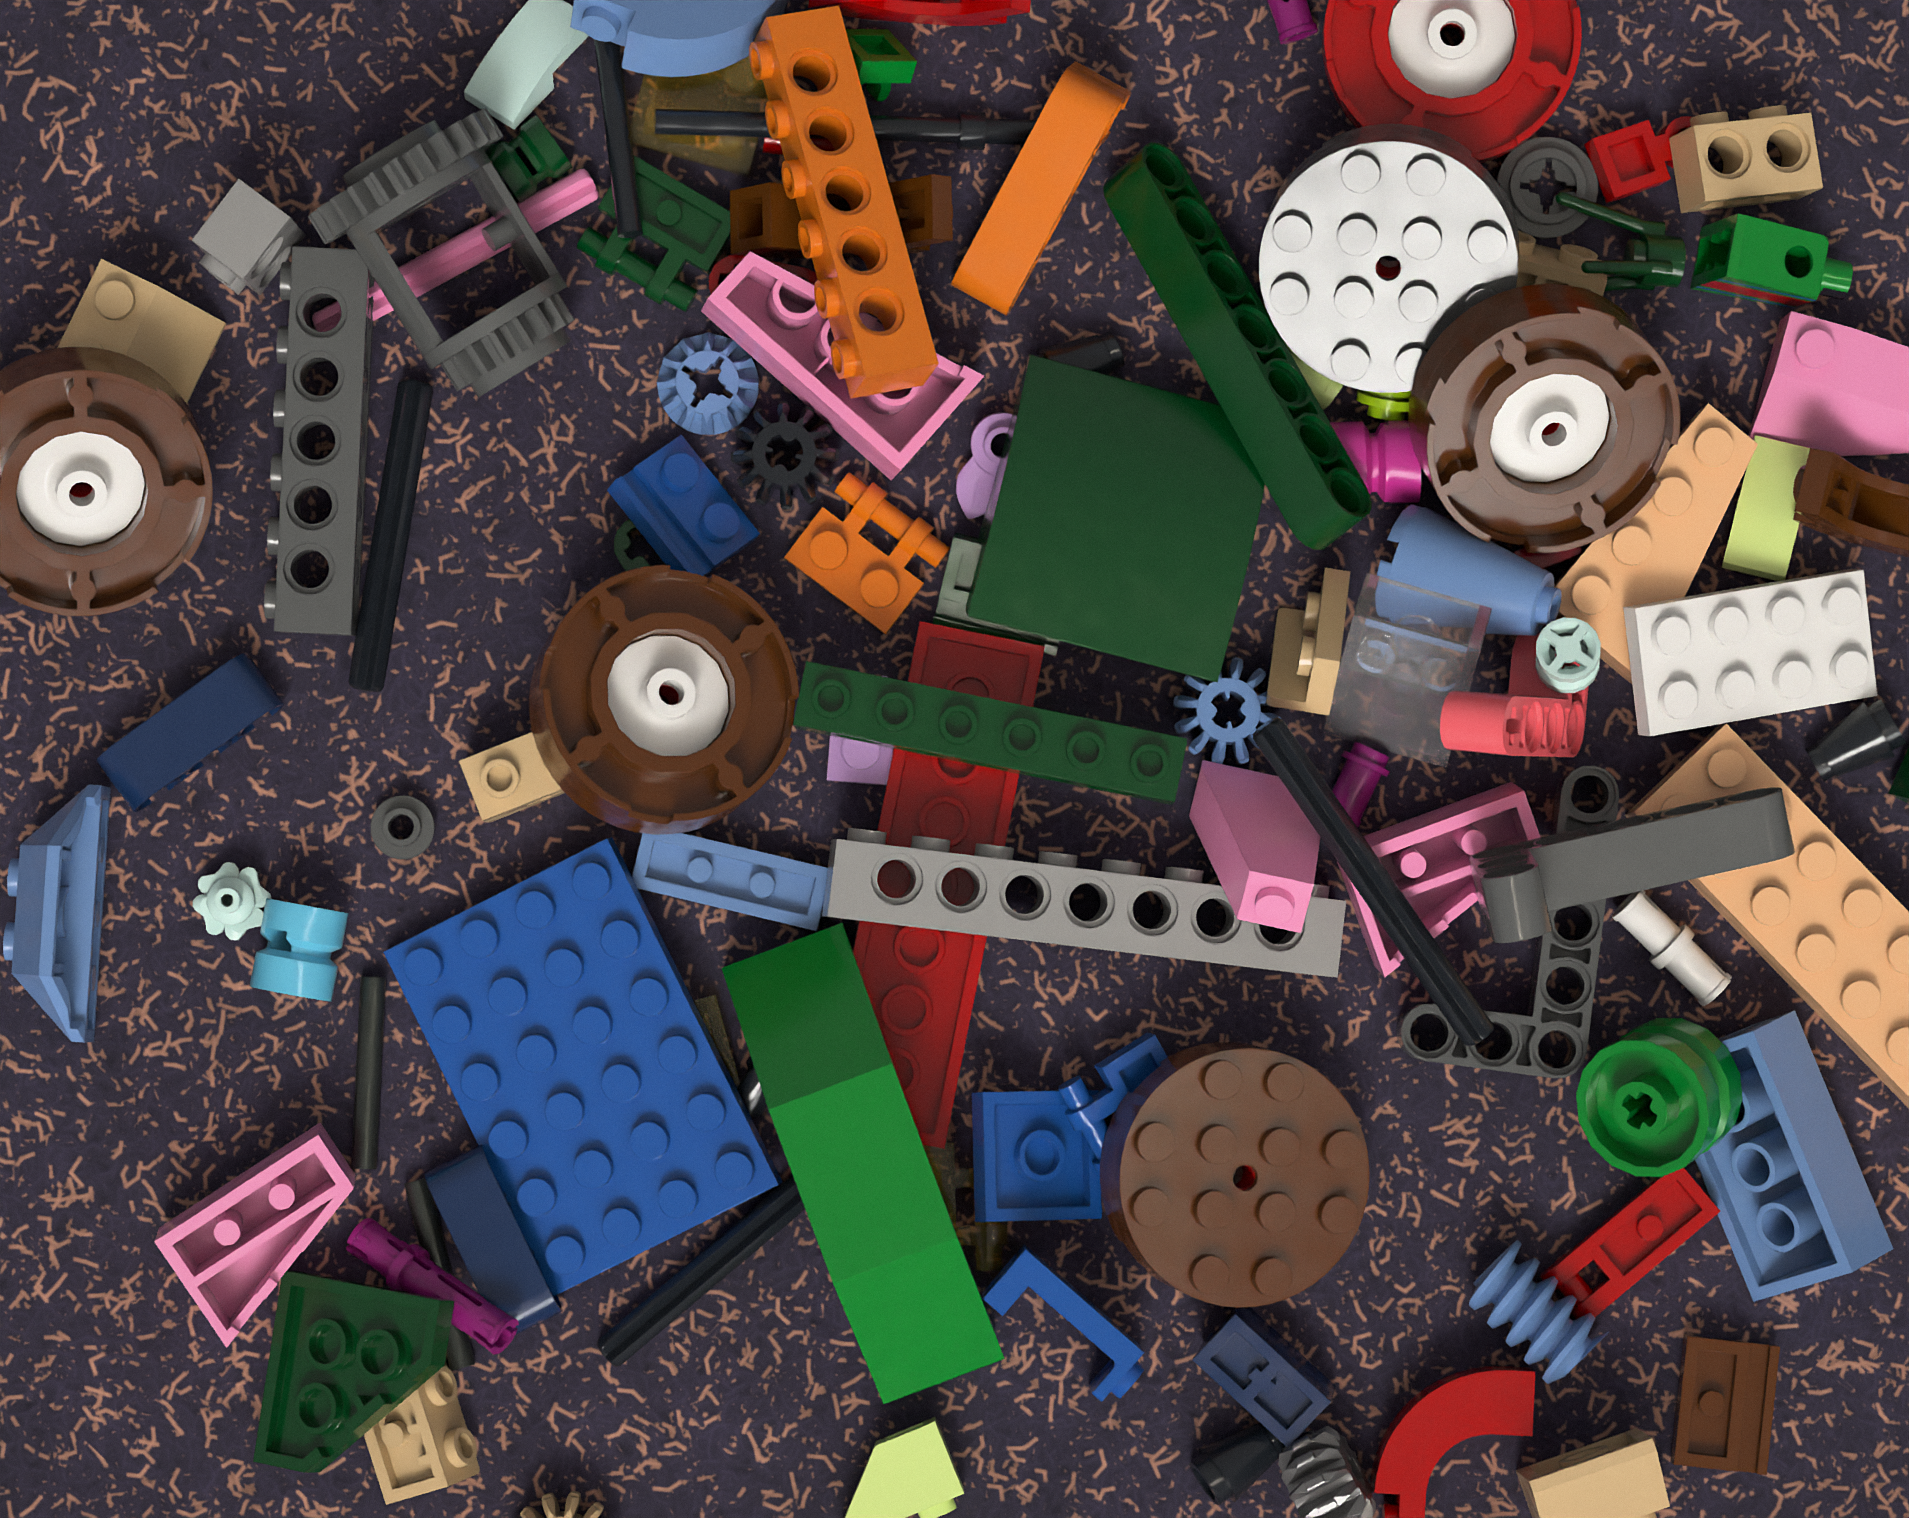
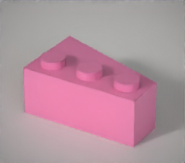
[1337,782,1540,977]
[154,1123,356,1348]

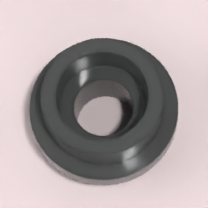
[370,796,435,860]

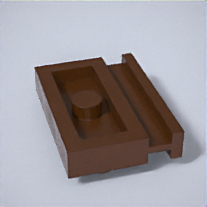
[1670,1335,1780,1475]

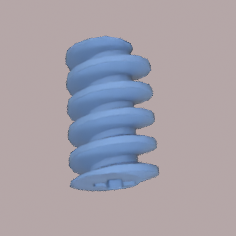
[1469,1240,1609,1384]

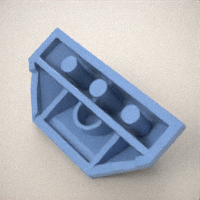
[3,785,111,1042]

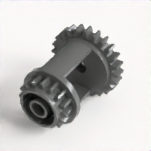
[308,108,575,398]

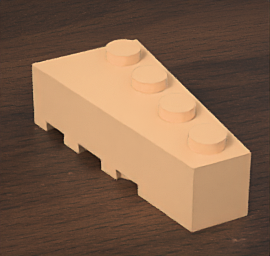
[1554,403,1758,684]

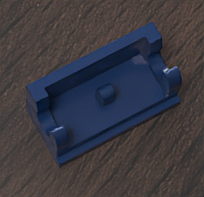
[1192,1307,1336,1448]

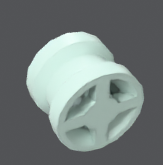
[1535,617,1601,693]

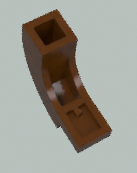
[730,174,953,259]
[1793,448,1909,557]

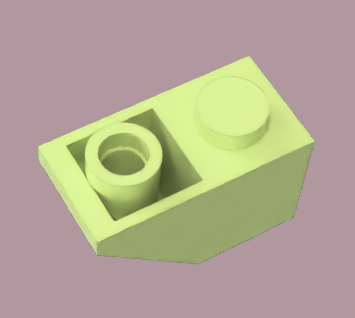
[844,1417,964,1518]

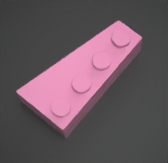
[701,251,984,481]

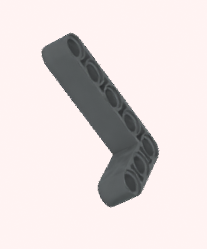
[1396,765,1619,1078]
[1469,787,1795,943]

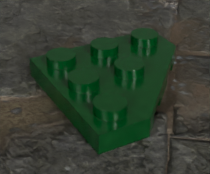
[253,1270,454,1473]

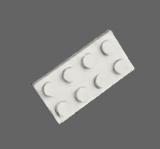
[1623,569,1877,736]

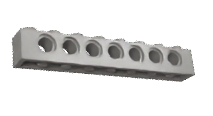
[822,828,1346,978]

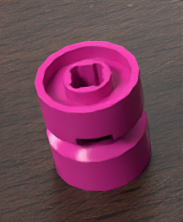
[1330,420,1421,504]

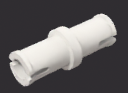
[1612,890,1732,1006]

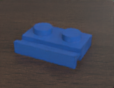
[607,435,760,576]

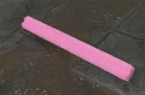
[312,169,599,332]

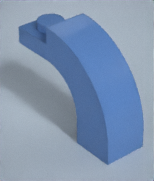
[570,0,789,77]

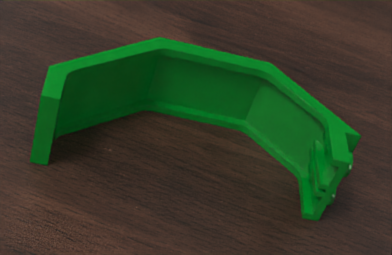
[722,923,1005,1404]

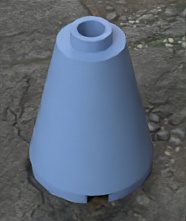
[1374,504,1562,636]

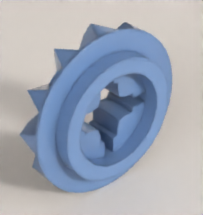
[657,332,759,435]

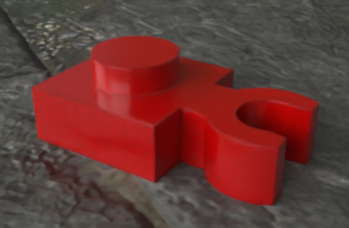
[1584,116,1692,204]

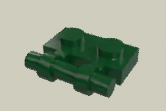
[576,155,731,312]

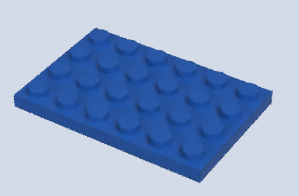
[383,837,783,1296]

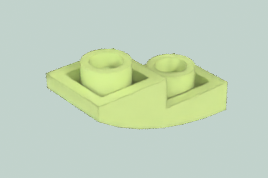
[1722,435,1810,581]

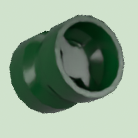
[485,115,572,203]

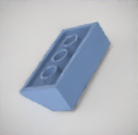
[1695,1010,1893,1302]

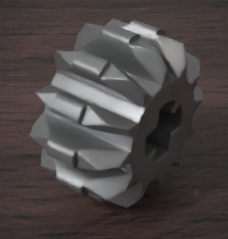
[1278,1426,1376,1518]

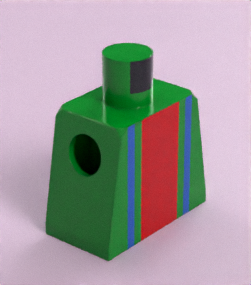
[1690,213,1853,308]

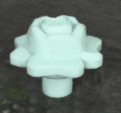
[192,862,272,940]

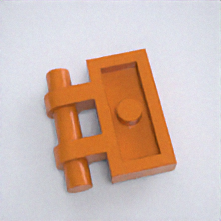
[784,472,951,635]

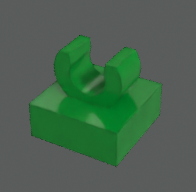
[846,29,917,101]

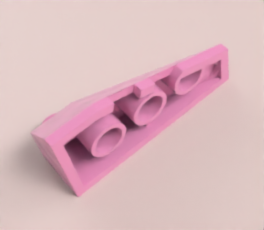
[1748,311,1909,457]

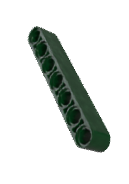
[1103,142,1372,550]

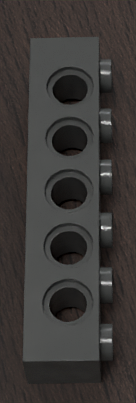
[264,246,375,636]

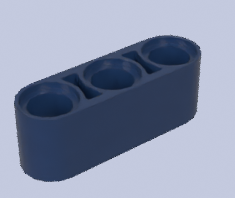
[96,652,284,813]
[424,1144,563,1334]

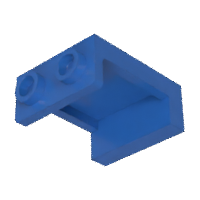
[982,1244,1144,1402]

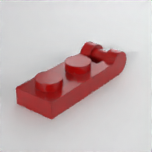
[1540,1168,1721,1319]

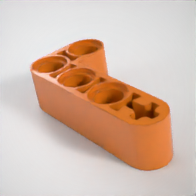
[951,61,1131,316]

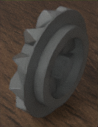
[1496,137,1598,240]

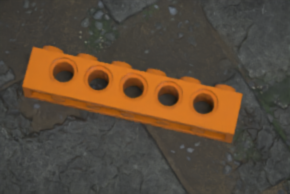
[749,6,939,399]

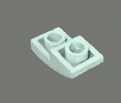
[464,0,588,130]

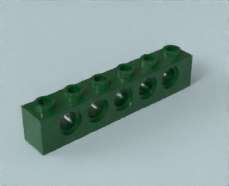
[793,661,1188,805]

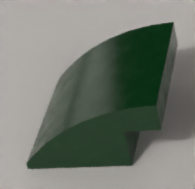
[965,354,1265,682]

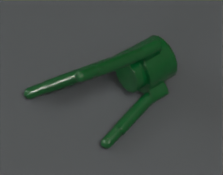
[1556,192,1686,292]

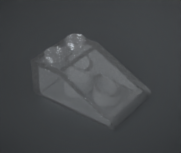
[1323,573,1492,768]

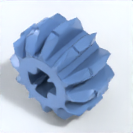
[1173,658,1281,764]

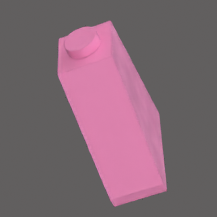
[1189,760,1320,933]

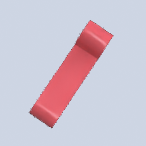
[1440,632,1589,757]

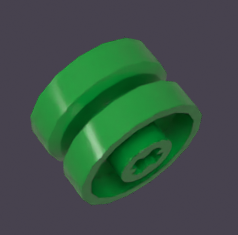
[1576,1018,1743,1177]

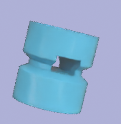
[250,898,349,1002]

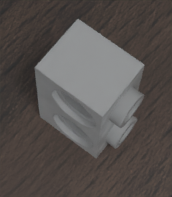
[192,179,306,295]

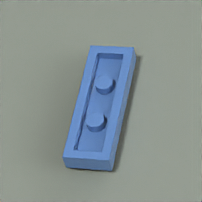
[632,833,828,931]

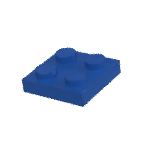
[972,1090,1102,1222]

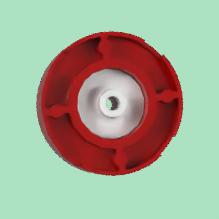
[1322,0,1582,164]

